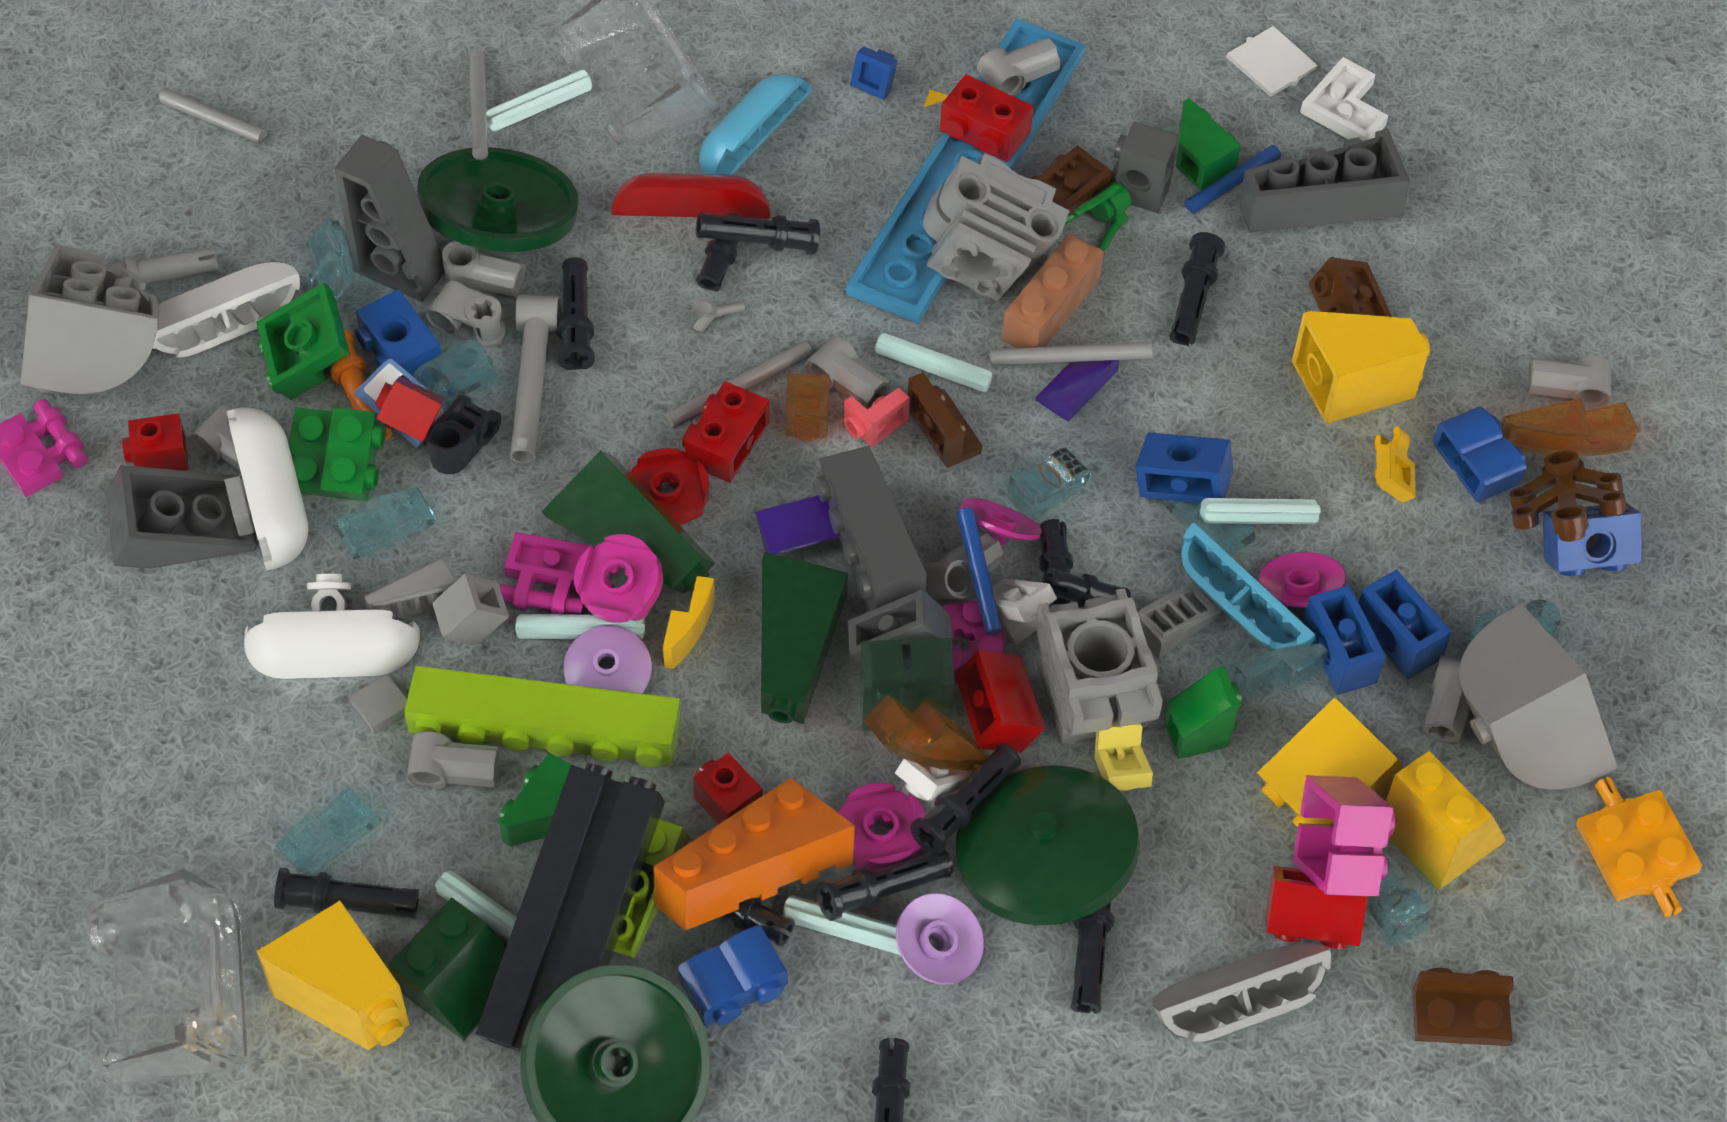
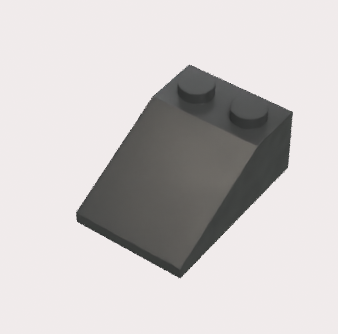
[106,465,256,569]

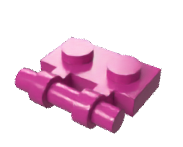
[0,399,88,497]
[499,532,595,615]

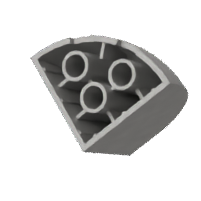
[20,244,160,394]
[1459,604,1618,790]

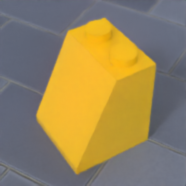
[1292,311,1430,424]
[1257,697,1404,828]
[1386,751,1506,890]
[257,901,410,1050]

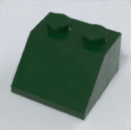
[388,897,506,1041]

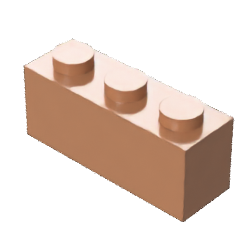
[1002,233,1104,348]

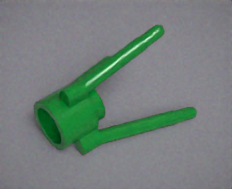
[1065,182,1131,251]

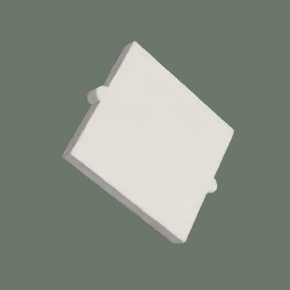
[1226,26,1318,97]

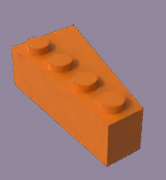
[654,778,855,931]

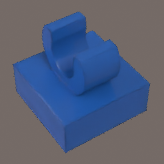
[850,46,898,100]

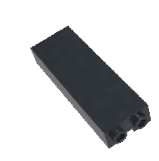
[476,763,665,1052]

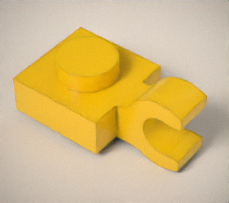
[1374,426,1416,502]

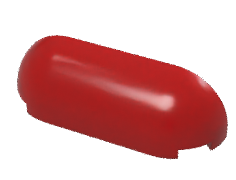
[612,173,770,219]

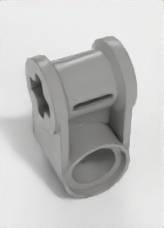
[425,280,507,348]

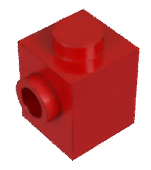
[375,376,445,442]
[122,413,189,471]
[693,752,763,824]

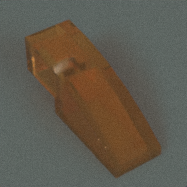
[1501,398,1639,457]
[863,694,989,771]

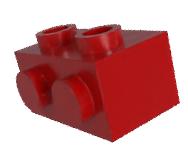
[940,74,1034,162]
[682,381,769,483]
[955,649,1045,753]
[1265,866,1368,949]

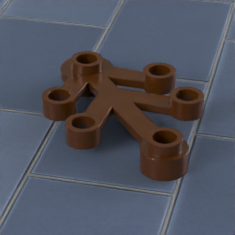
[1509,450,1627,542]

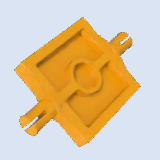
[1576,777,1702,918]

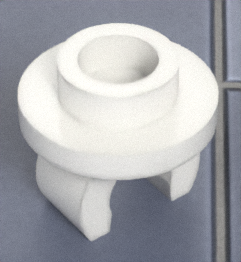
[307,574,351,611]

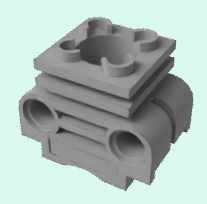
[923,153,1069,301]
[1037,588,1163,744]

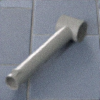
[510,294,561,464]

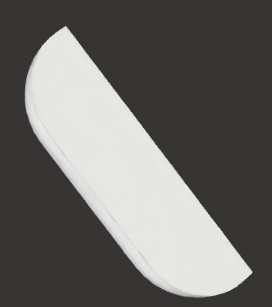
[153,262,300,358]
[226,407,309,571]
[244,610,420,679]

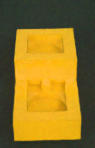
[663,576,715,669]

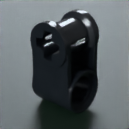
[428,394,501,474]

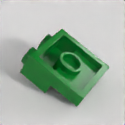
[256,283,350,400]
[289,407,386,502]

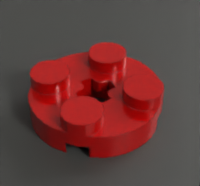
[628,448,709,525]

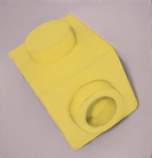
[1094,721,1153,791]

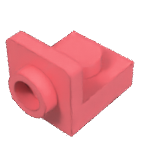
[844,387,910,447]

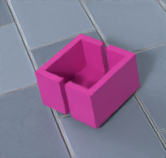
[1292,775,1395,896]

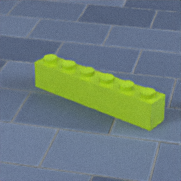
[404,666,681,768]

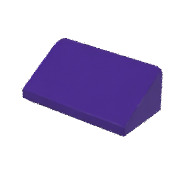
[1036,360,1119,422]
[755,495,840,554]

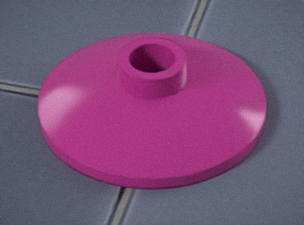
[960,498,1042,545]
[1259,552,1346,607]

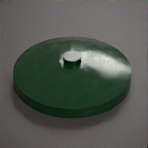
[417,147,579,252]
[955,765,1140,925]
[520,965,711,1122]

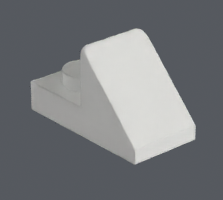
[974,578,1057,645]
[895,749,972,815]

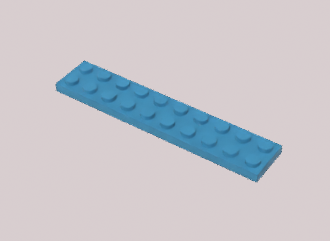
[846,18,1086,324]

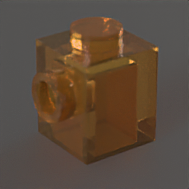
[786,374,830,441]

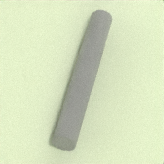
[159,88,267,144]

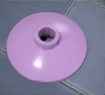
[563,626,652,694]
[896,893,984,985]

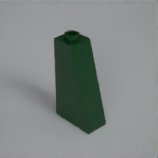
[541,450,715,593]
[761,552,848,724]

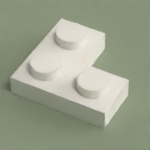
[1300,57,1388,141]

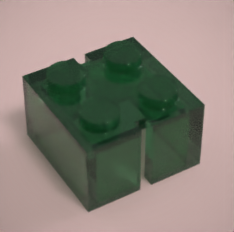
[859,638,955,735]

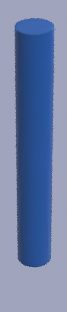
[1184,145,1281,214]
[956,508,1003,635]

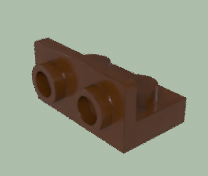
[1030,145,1113,217]
[1309,257,1392,317]
[908,372,982,468]
[1412,968,1514,1046]

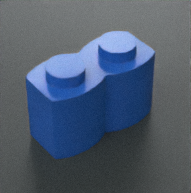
[1433,406,1527,503]
[677,925,788,1026]

